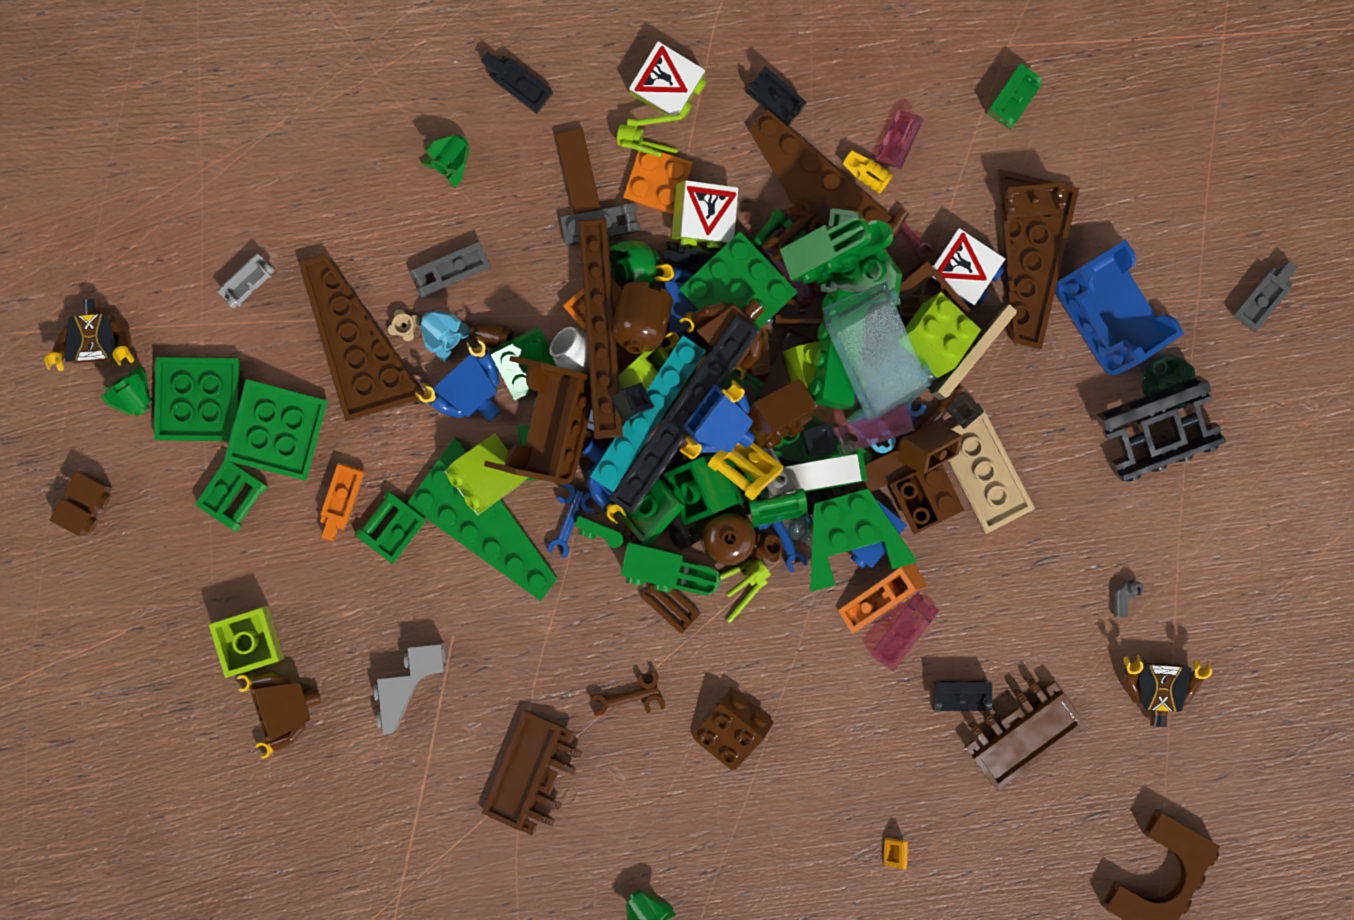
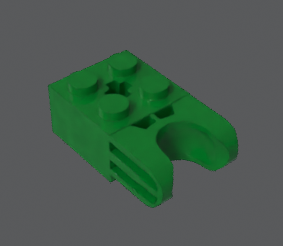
[780,217,893,285]
[620,542,721,595]

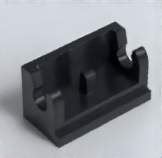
[746,66,807,127]
[933,680,992,712]

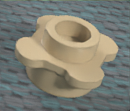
[388,310,420,341]

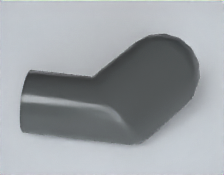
[1114,580,1143,617]

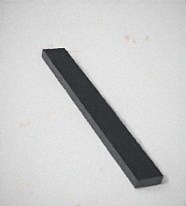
[609,314,760,514]

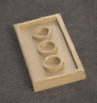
[931,304,1017,400]
[948,411,1035,534]

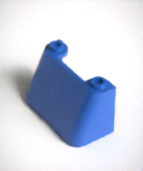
[1056,239,1184,376]

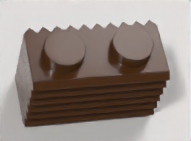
[898,420,962,475]

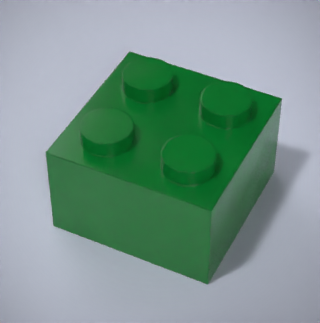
[663,452,739,525]

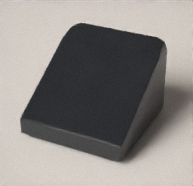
[611,383,654,422]

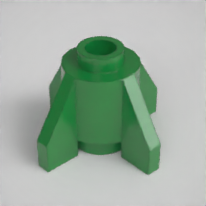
[421,134,471,188]
[100,365,152,417]
[625,889,676,920]

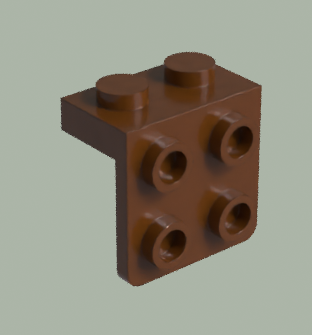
[693,687,774,770]

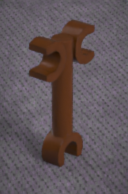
[762,196,827,261]
[590,670,665,716]

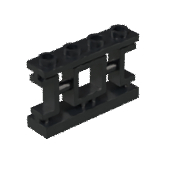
[1096,376,1226,482]

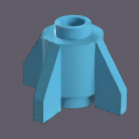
[420,310,471,362]

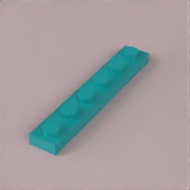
[590,336,706,492]

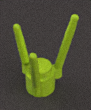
[617,114,683,157]
[720,558,771,623]

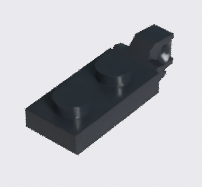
[481,52,554,115]
[662,241,720,274]

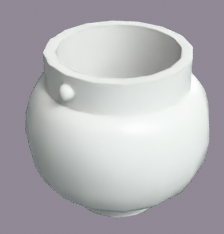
[549,327,590,374]

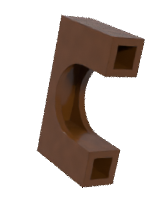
[1101,809,1220,920]

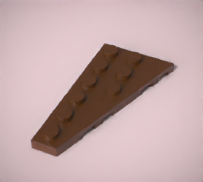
[749,109,892,230]
[997,169,1080,350]
[299,254,424,422]

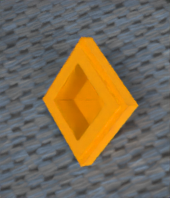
[884,837,909,870]

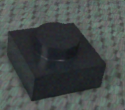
[802,423,838,458]

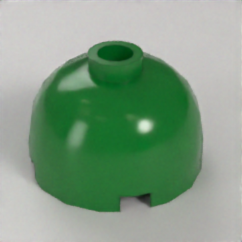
[609,239,660,290]

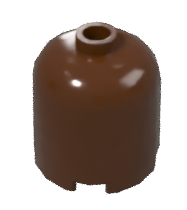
[612,282,674,354]
[701,511,756,565]

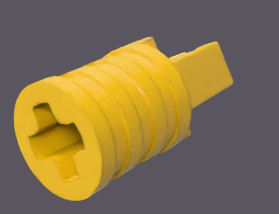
[843,150,894,195]

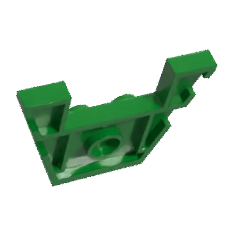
[810,489,917,592]

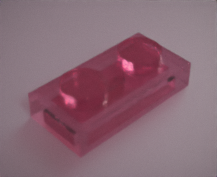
[875,110,924,169]

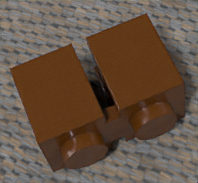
[49,471,112,536]

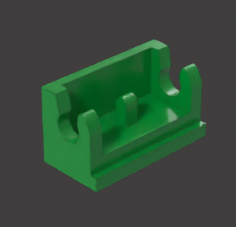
[986,63,1043,130]

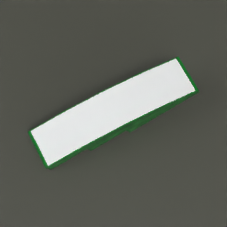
[759,453,867,500]

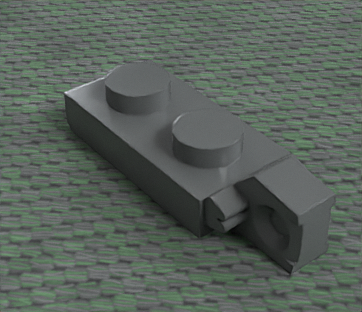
[1233,261,1298,332]

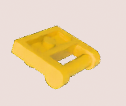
[708,443,784,500]

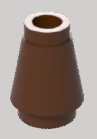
[470,322,513,349]

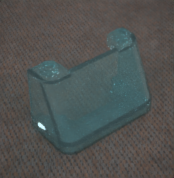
[823,281,934,421]

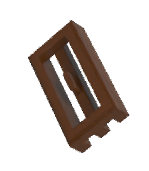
[641,584,700,634]

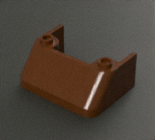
[484,356,592,484]

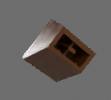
[748,379,818,450]
[890,464,964,534]

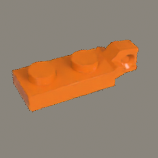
[320,463,365,541]

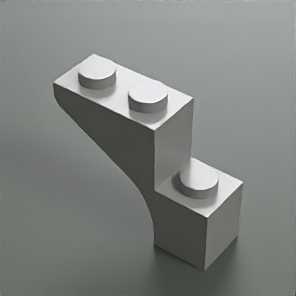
[374,643,447,735]

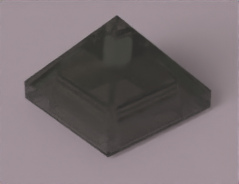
[946,392,984,429]

